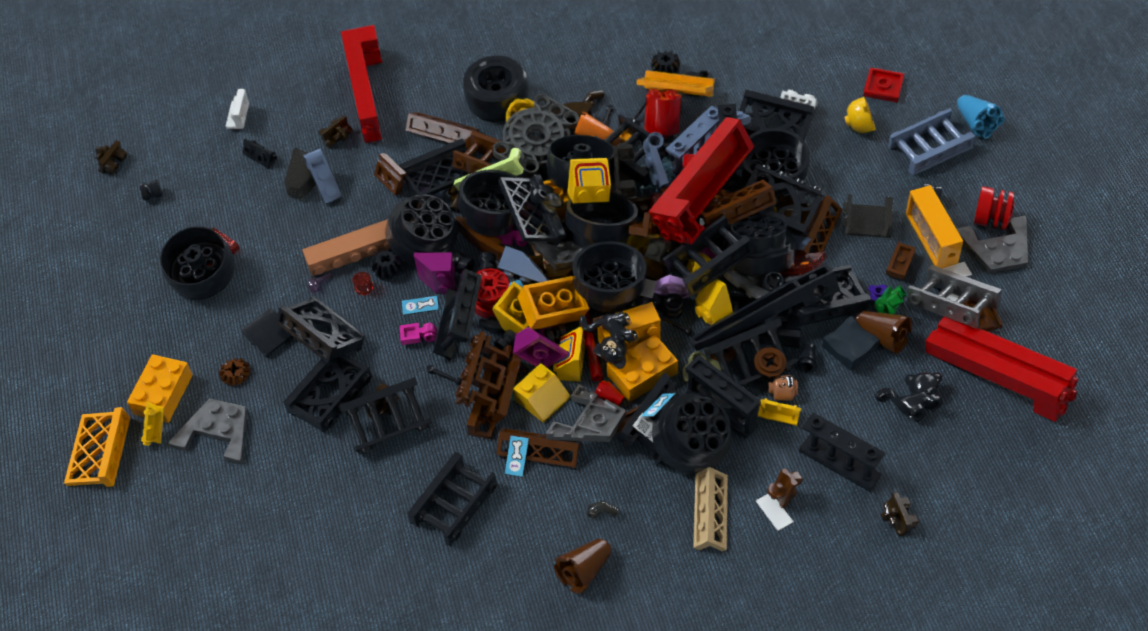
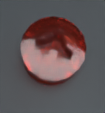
[352,272,373,295]

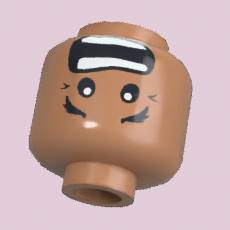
[769,375,798,401]

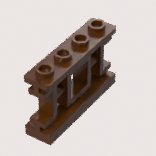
[455,331,521,423]

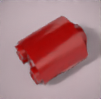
[644,89,681,139]

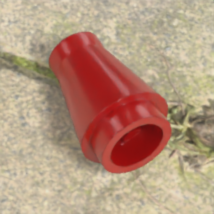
[595,380,625,406]

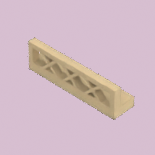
[693,467,728,551]

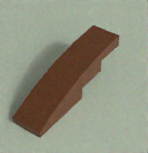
[456,216,505,262]

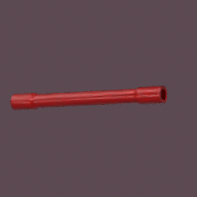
[584,311,603,381]

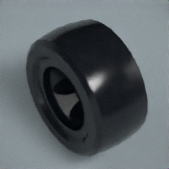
[463,55,529,121]
[547,135,616,190]
[160,226,235,300]

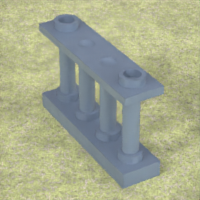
[666,106,719,181]
[888,108,975,176]

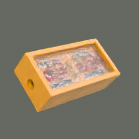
[906,185,963,268]

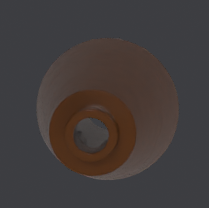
[855,311,912,353]
[554,538,611,594]

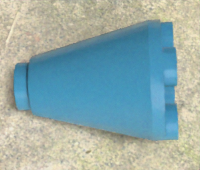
[957,95,1005,139]

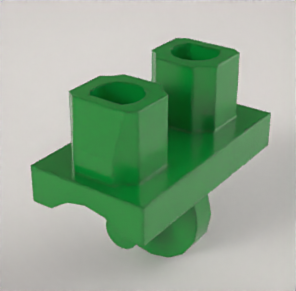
[875,285,907,314]

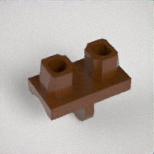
[767,468,803,508]

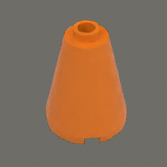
[574,112,622,149]

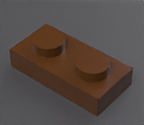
[886,242,916,280]

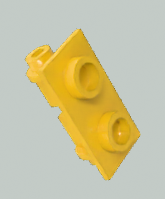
[757,398,801,426]
[141,402,164,446]

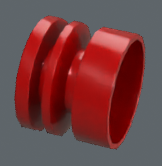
[973,186,1015,231]
[475,268,509,319]

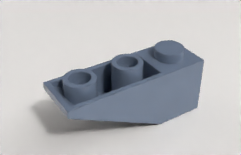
[498,246,550,284]

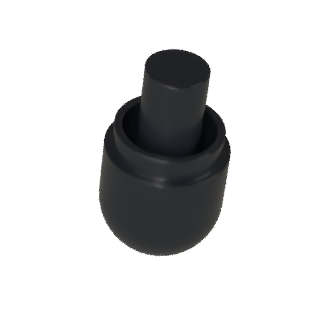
[479,317,504,334]

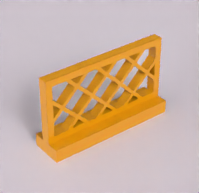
[636,70,715,97]
[64,407,131,487]

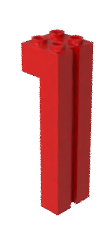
[341,25,382,143]
[648,117,754,244]
[925,317,1078,422]

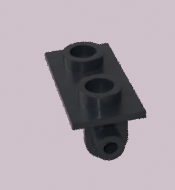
[243,138,277,168]

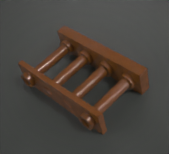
[452,131,535,177]

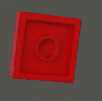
[863,67,905,103]

